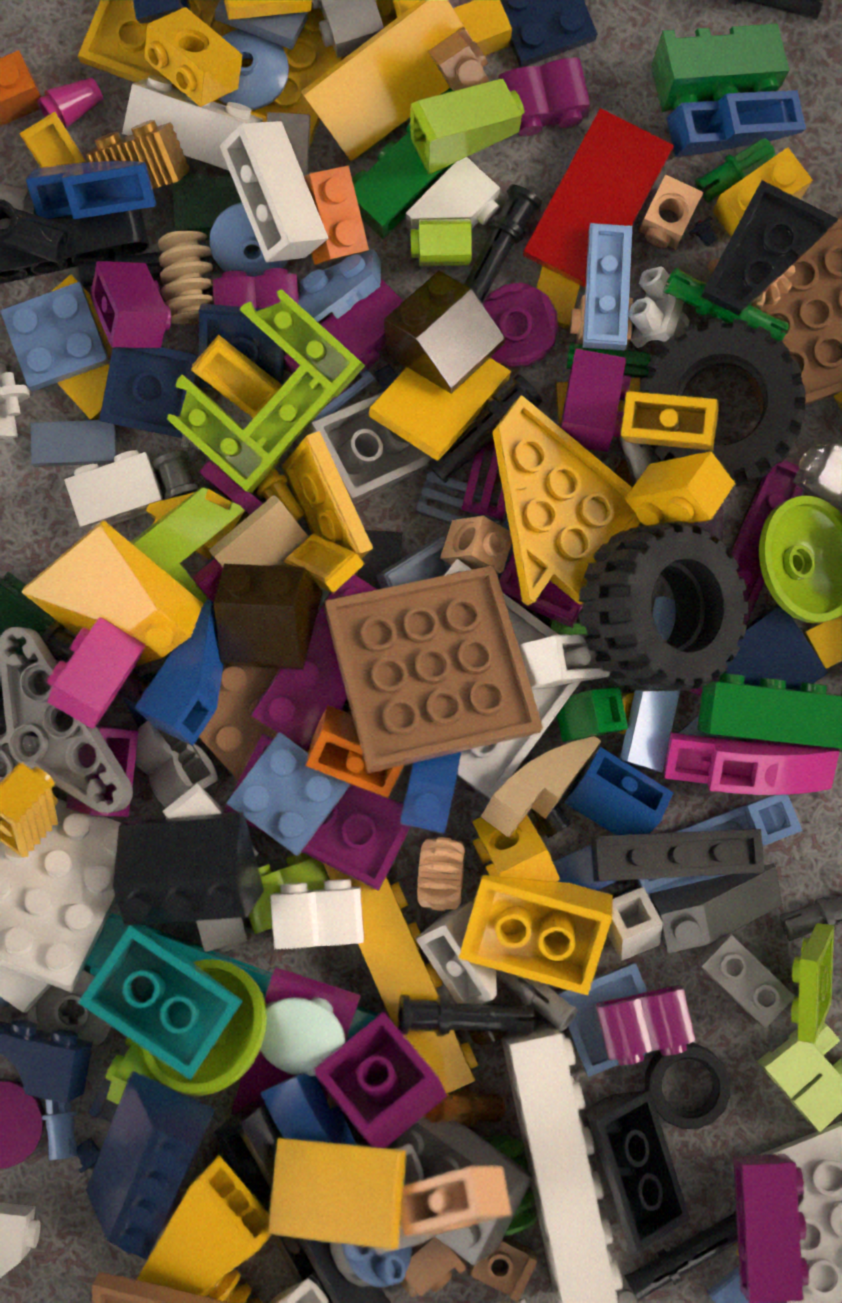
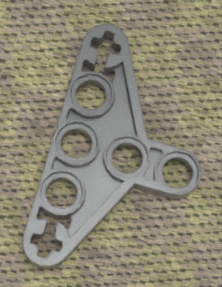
[0,627,132,813]

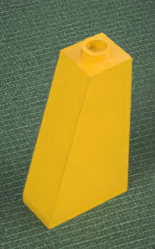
[136,1156,271,1295]

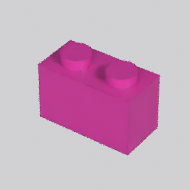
[47,617,146,730]

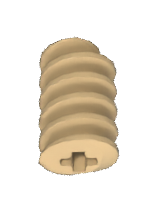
[158,231,214,325]

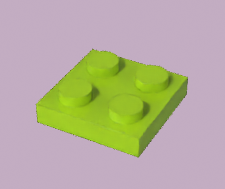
[791,923,834,1044]

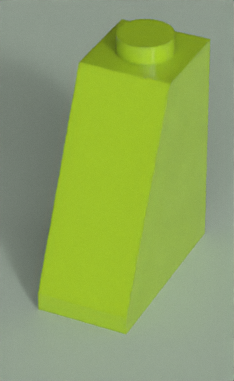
[410,78,524,175]

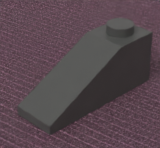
[649,863,783,954]

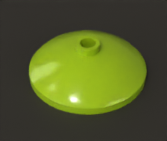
[759,496,842,623]
[142,959,266,1095]

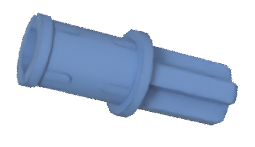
[41,1099,77,1160]

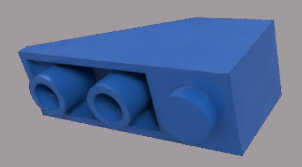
[135,599,224,746]

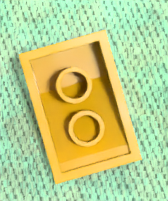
[458,875,613,996]

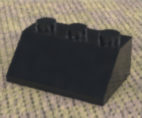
[113,812,264,926]
[584,1090,690,1254]

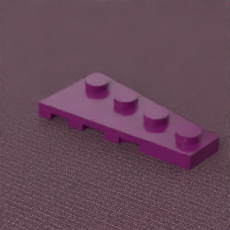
[250,574,377,752]

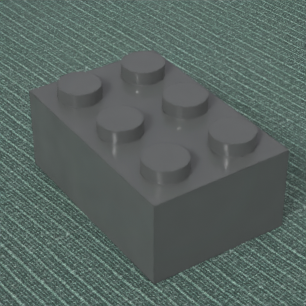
[385,1105,534,1266]

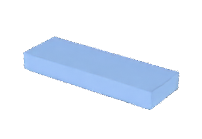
[583,223,632,351]

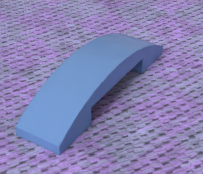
[637,794,802,892]

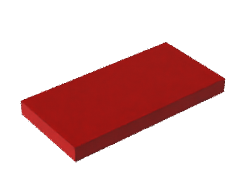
[523,108,674,288]

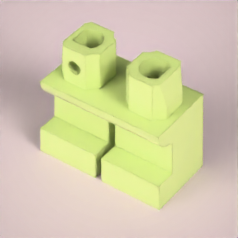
[756,1023,842,1132]

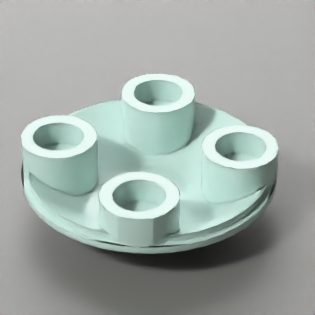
[260,998,345,1076]

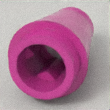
[38,77,103,129]

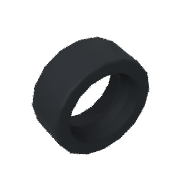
[645,1042,730,1129]

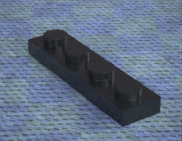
[591,829,765,882]

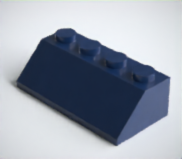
[86,1071,215,1260]

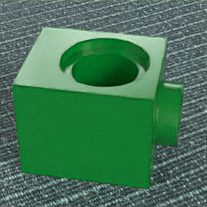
[557,687,628,742]

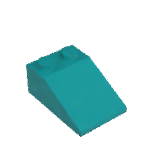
[78,925,242,1079]

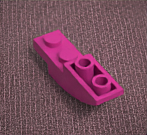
[663,732,840,795]

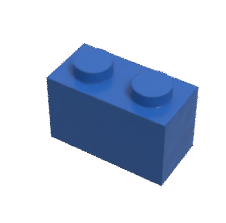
[564,747,674,835]

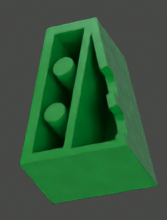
[651,23,789,113]

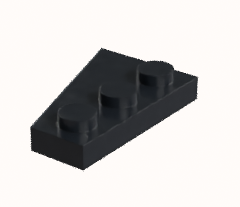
[700,180,839,316]

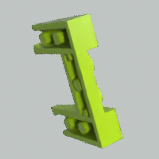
[167,289,365,493]
[130,487,244,605]

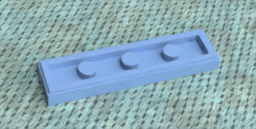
[620,596,680,772]

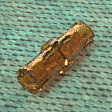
[425,1090,505,1126]

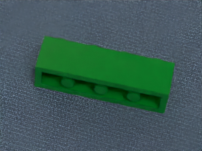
[352,88,454,239]
[697,673,842,749]

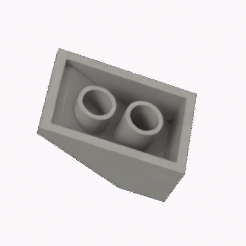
[296,392,433,505]

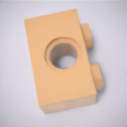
[401,1167,512,1236]

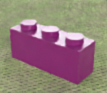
[284,278,403,400]
[733,1154,809,1303]

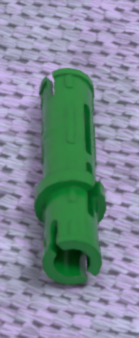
[663,267,789,342]

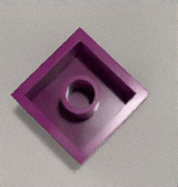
[313,1012,447,1148]

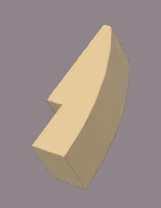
[481,736,601,837]

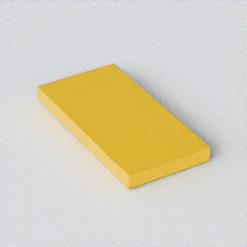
[301,0,473,162]

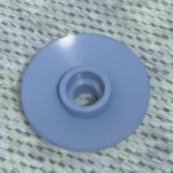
[218,29,289,110]
[210,202,289,277]

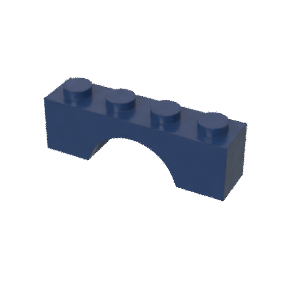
[0,1020,92,1104]

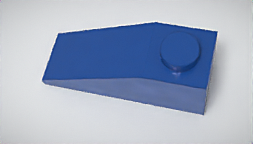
[400,751,462,833]

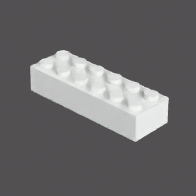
[501,1023,622,1303]

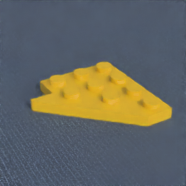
[492,395,640,606]

